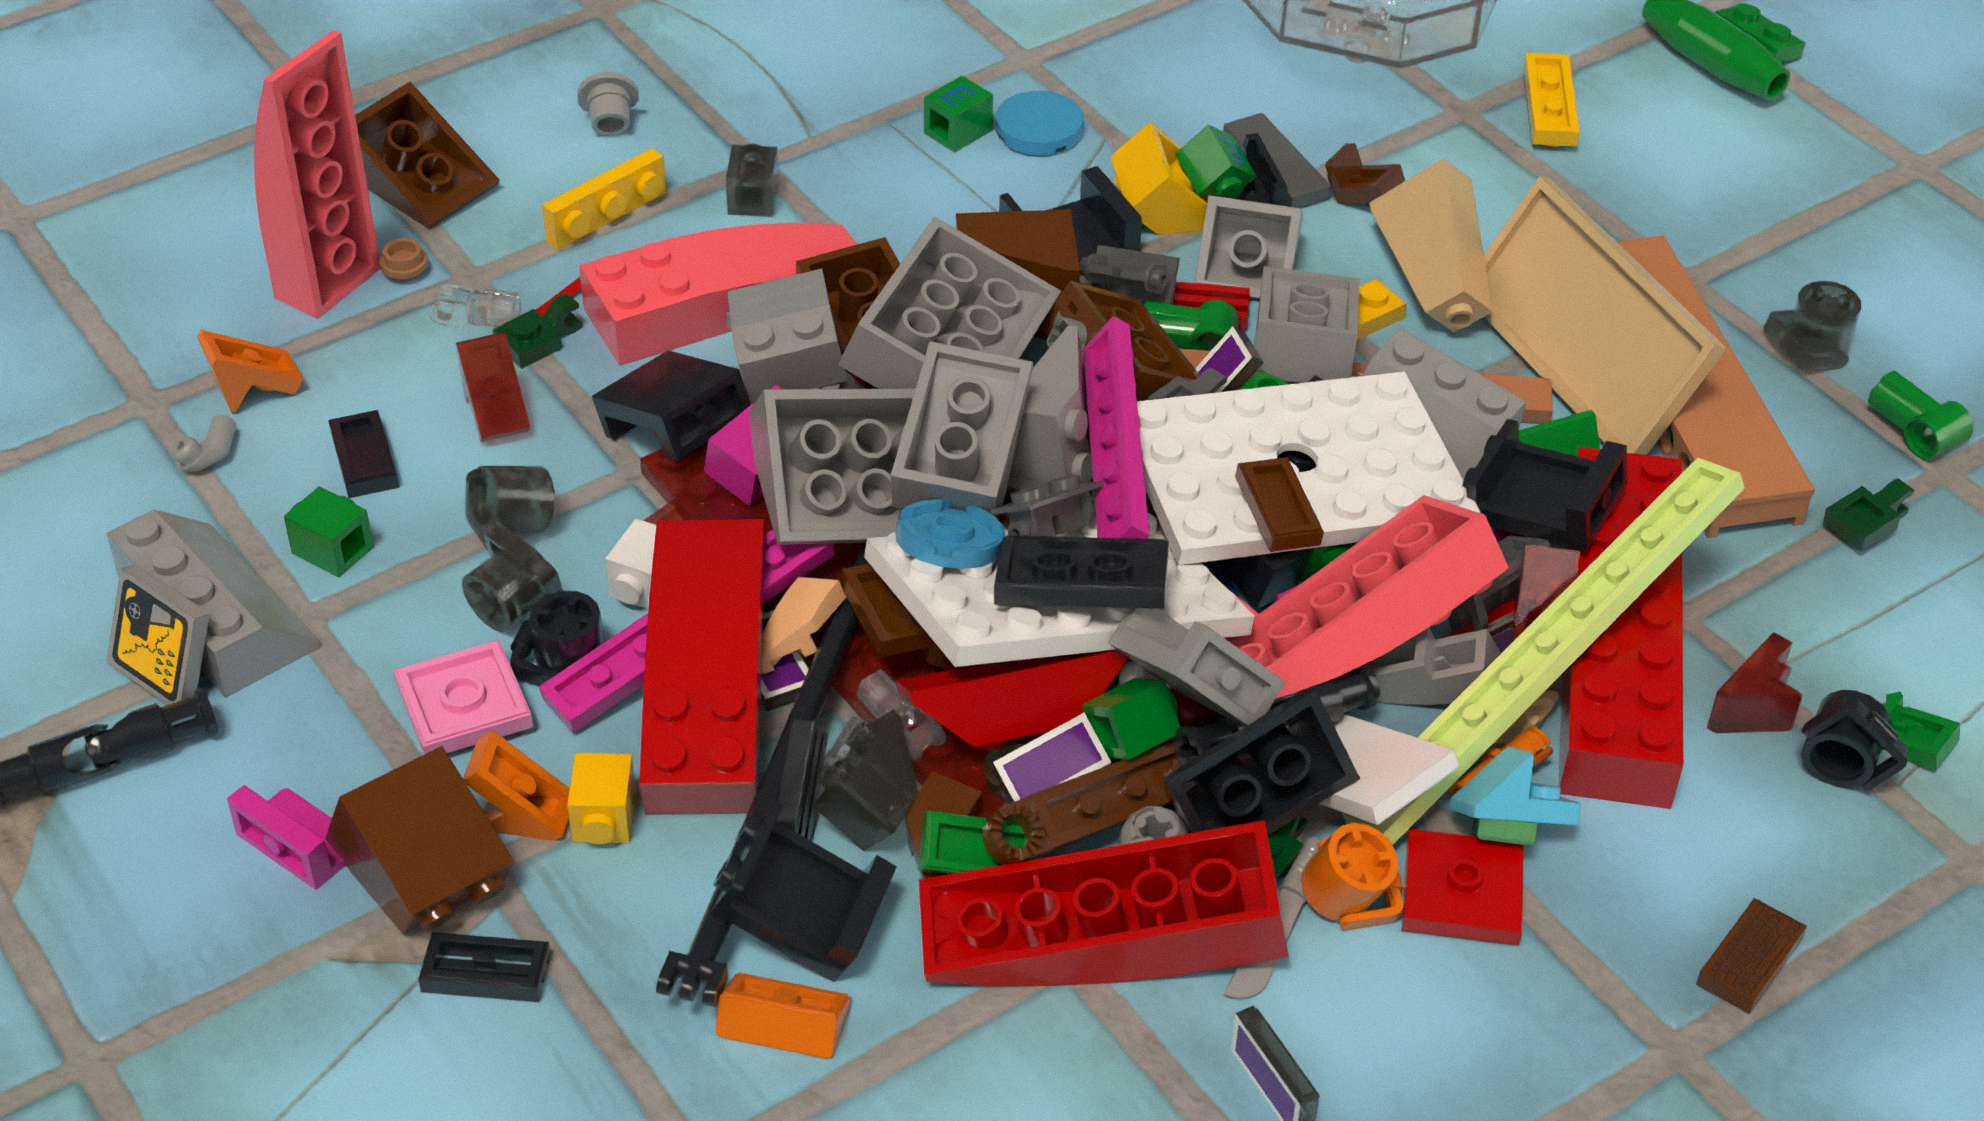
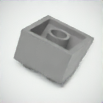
[1194,195,1304,299]

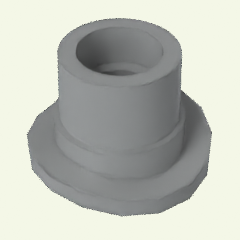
[577,72,639,136]

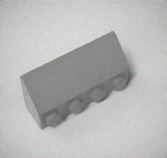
[106,510,320,698]

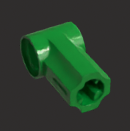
[1144,300,1239,351]
[1867,370,1974,460]

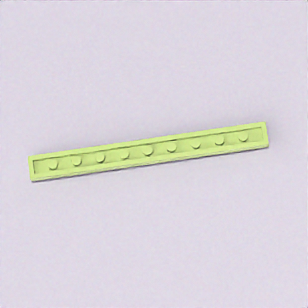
[1342,457,1745,845]

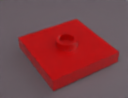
[1401,829,1524,945]

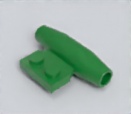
[1642,0,1806,101]

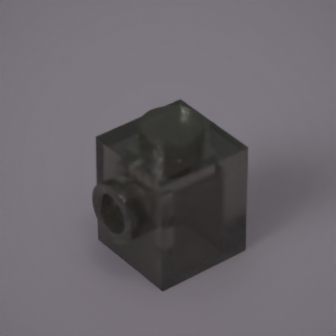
[726,144,779,217]

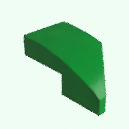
[1882,691,1960,772]

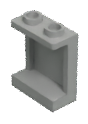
[1108,608,1285,726]

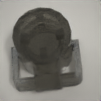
[1763,281,1861,371]
[465,466,555,560]
[462,522,563,633]

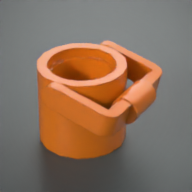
[1301,823,1404,930]

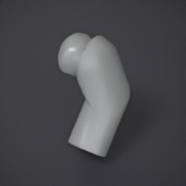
[173,415,236,472]

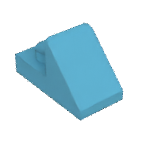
[1450,747,1581,826]

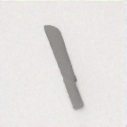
[1224,836,1322,999]

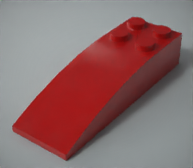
[639,519,765,815]
[919,820,1289,986]

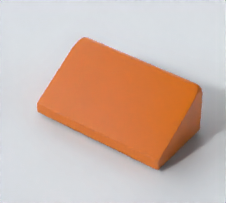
[715,972,851,1059]

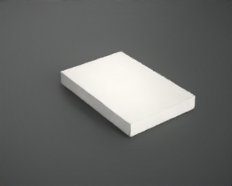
[1319,714,1459,825]

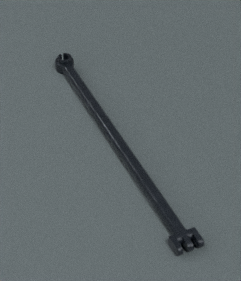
[656,543,869,1007]

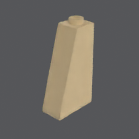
[1370,158,1493,333]

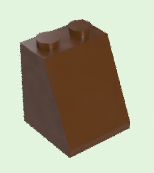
[956,209,1080,340]
[325,746,514,935]

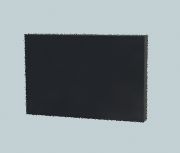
[994,535,1169,609]

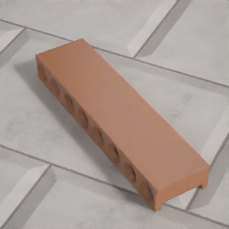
[1616,236,1815,538]

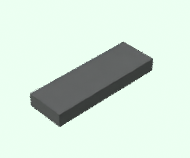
[1223,113,1331,208]

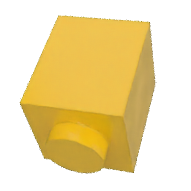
[567,753,636,844]

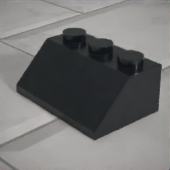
[1163,686,1360,835]

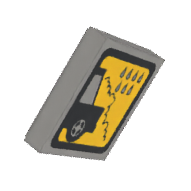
[106,564,210,705]

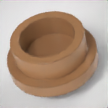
[379,238,428,281]

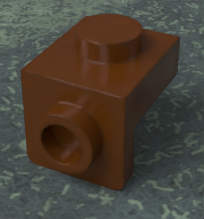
[1325,143,1405,206]

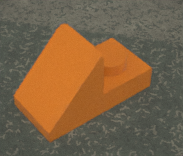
[197,329,304,414]
[463,730,570,841]

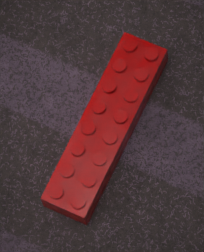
[1558,447,1684,809]

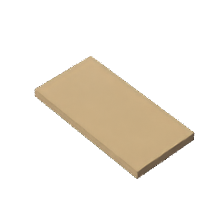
[1484,176,1727,455]

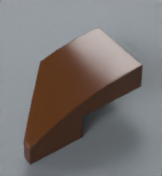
[905,771,983,879]

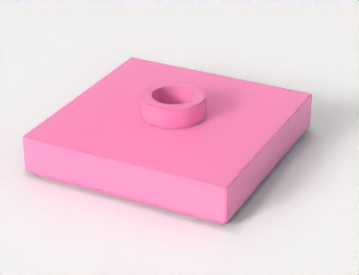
[393,640,533,754]

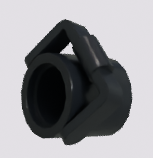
[510,591,605,686]
[1801,690,1908,792]

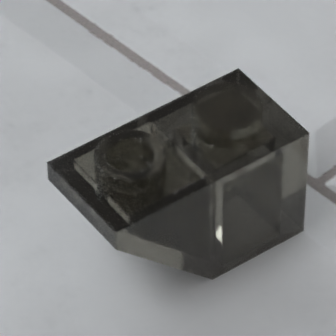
[813,709,918,851]

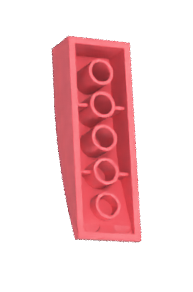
[254,30,381,319]
[579,223,857,366]
[1225,495,1509,699]

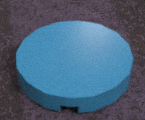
[996,91,1084,156]
[895,499,1005,569]

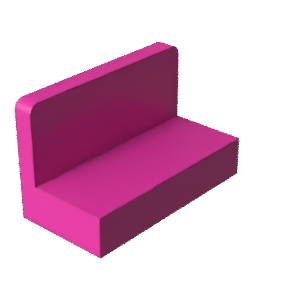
[227,785,345,890]

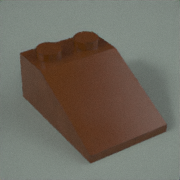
[355,81,500,229]
[796,237,900,355]

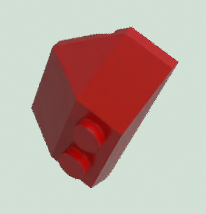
[896,650,1127,751]

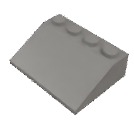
[838,216,1061,389]
[749,388,916,545]

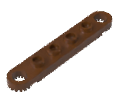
[982,741,1196,864]

